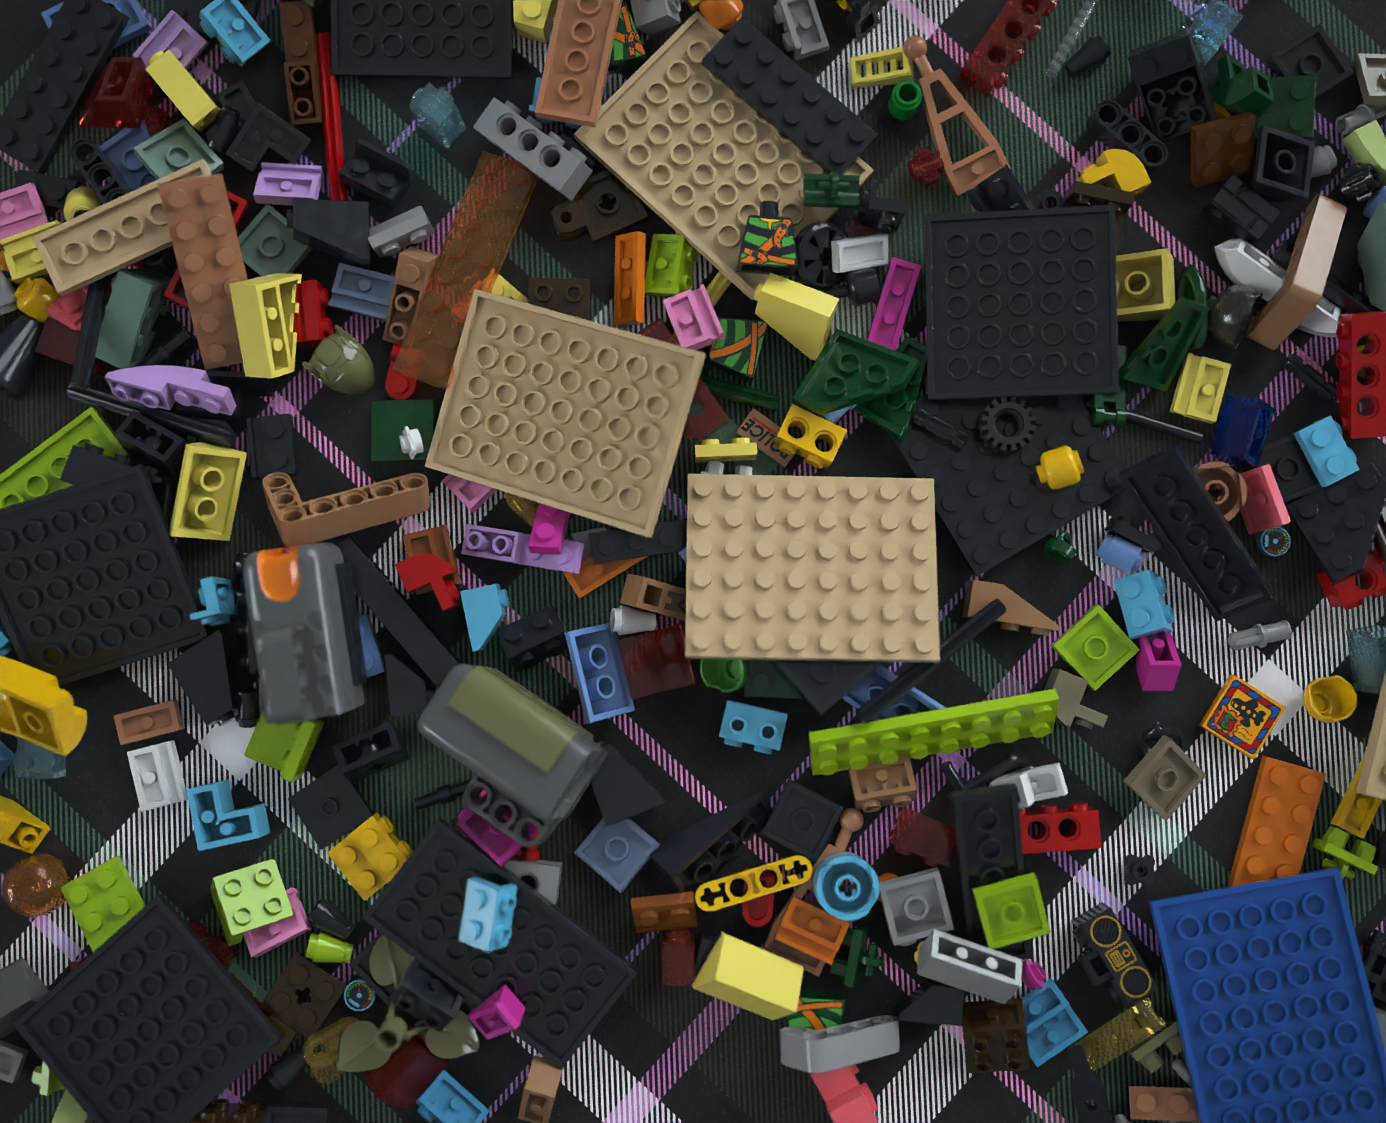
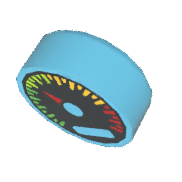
[1256,527,1291,557]
[344,978,377,1011]

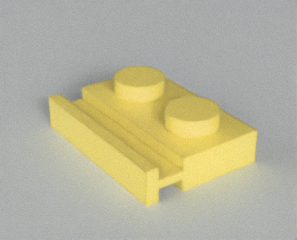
[0,220,62,284]
[1170,353,1231,424]
[695,438,757,463]

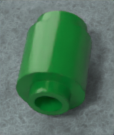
[888,81,922,121]

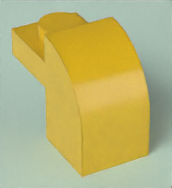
[1077,149,1152,195]

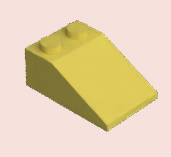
[1116,248,1176,321]

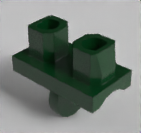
[803,172,860,208]
[830,926,884,988]

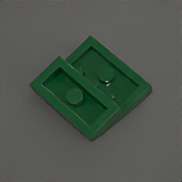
[371,400,437,463]

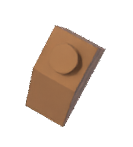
[518,1055,563,1123]

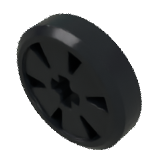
[794,221,849,290]

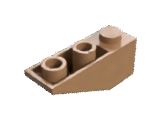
[383,246,440,348]
[962,580,1060,636]

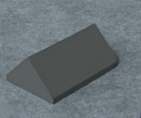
[0,957,49,1039]

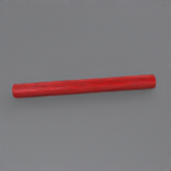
[316,32,348,201]

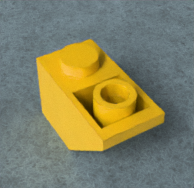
[0,796,50,854]

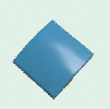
[1022,978,1088,1067]

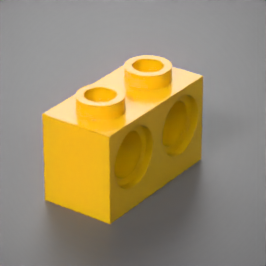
[774,404,847,469]

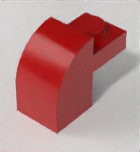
[395,554,460,611]

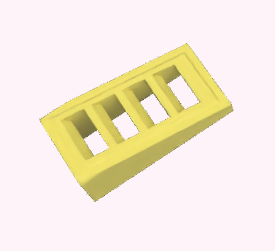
[849,46,914,88]

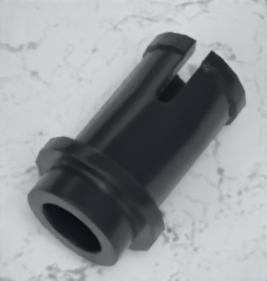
[235,687,260,728]

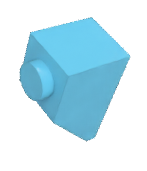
[460,584,510,652]

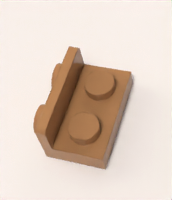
[848,756,917,813]

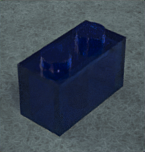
[1210,396,1275,467]

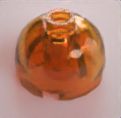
[2,854,71,918]

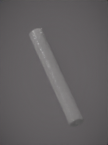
[1045,0,1099,78]

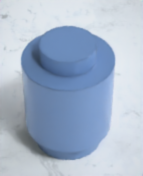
[1096,534,1145,575]

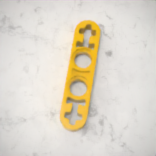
[695,855,813,911]

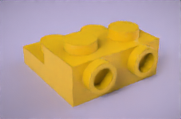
[327,813,413,901]

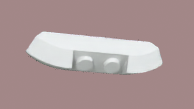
[1215,238,1341,337]

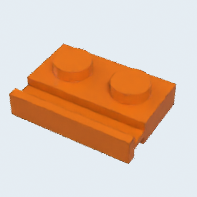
[774,895,850,965]

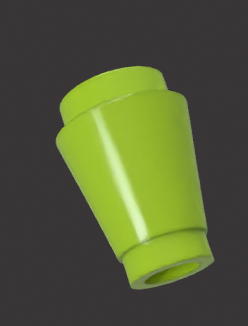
[305,931,354,963]

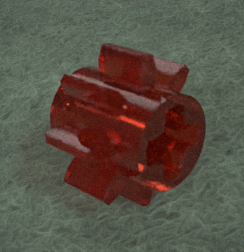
[907,146,944,188]

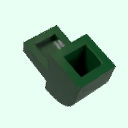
[1210,55,1274,115]

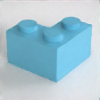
[186,779,271,851]

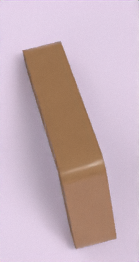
[1245,193,1347,350]
[262,472,431,547]

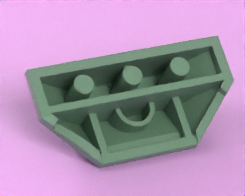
[1357,203,1386,312]

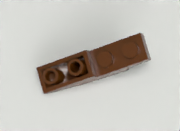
[279,1,323,126]

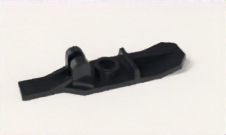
[1067,1045,1113,1123]

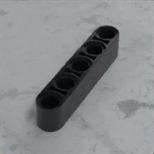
[70,138,177,272]

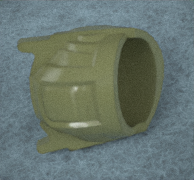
[302,325,375,394]

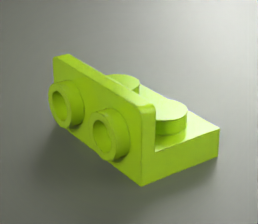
[645,234,699,297]

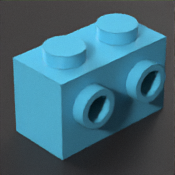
[719,699,788,754]

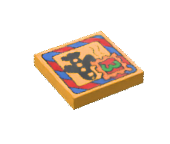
[1198,674,1286,759]

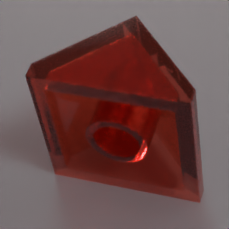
[363,1021,449,1110]

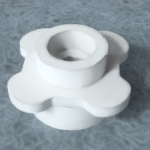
[399,426,423,459]

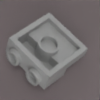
[879,867,954,946]

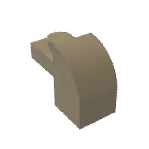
[1044,669,1108,730]

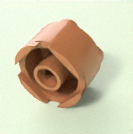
[1193,461,1247,521]

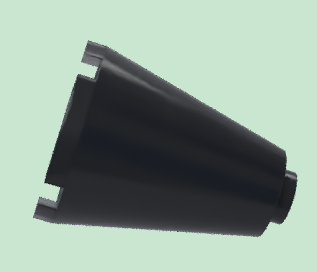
[0,315,48,401]

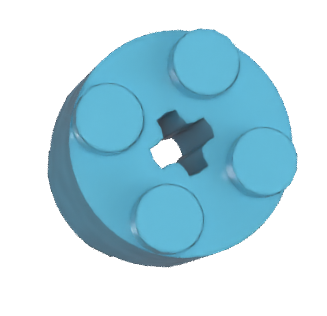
[813,852,880,921]

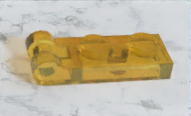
[1075,997,1167,1072]

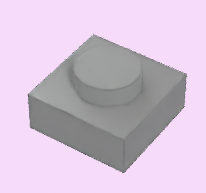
[0,1040,29,1084]

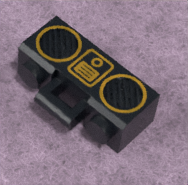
[1071,902,1159,1008]

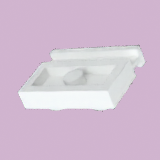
[127,740,188,812]

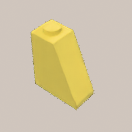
[146,50,220,132]
[754,273,839,361]

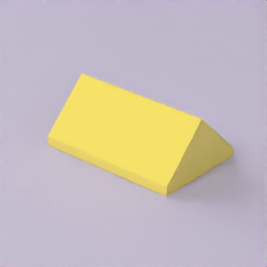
[169,441,247,541]
[692,933,804,1020]

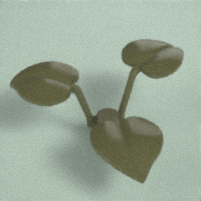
[337,935,479,1072]

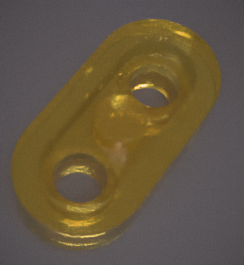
[303,1017,359,1068]

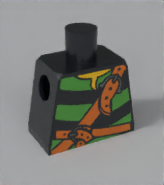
[736,201,798,276]

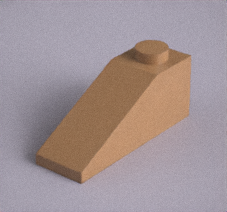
[620,574,686,621]

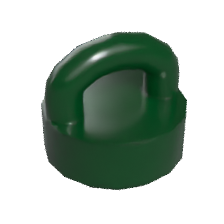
[1043,531,1076,564]

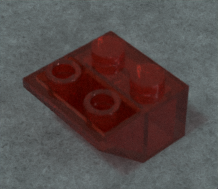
[78,57,154,129]

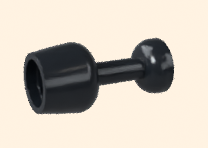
[808,268,880,306]

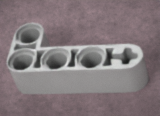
[780,1015,900,1073]

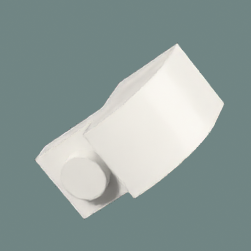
[991,763,1068,809]

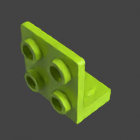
[244,707,324,782]
[210,859,293,947]

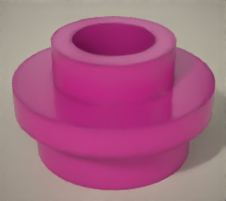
[1021,959,1046,990]

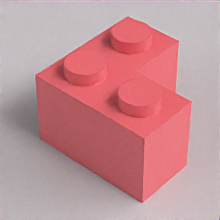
[810,1064,879,1123]

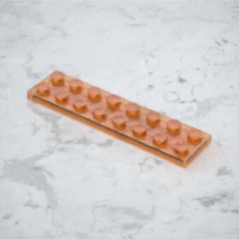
[392,151,538,390]

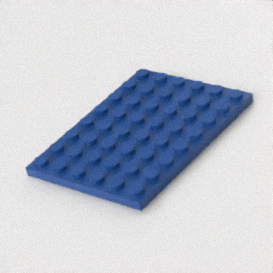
[1149,867,1386,1123]

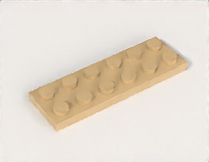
[32,159,212,296]

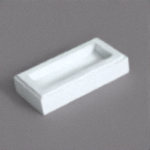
[831,233,889,273]

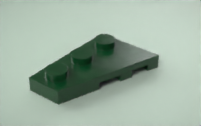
[854,336,927,441]

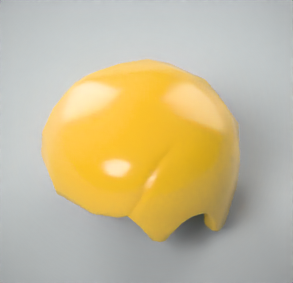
[1303,675,1357,723]

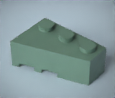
[95,268,172,369]

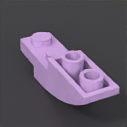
[105,365,237,415]
[461,524,585,574]

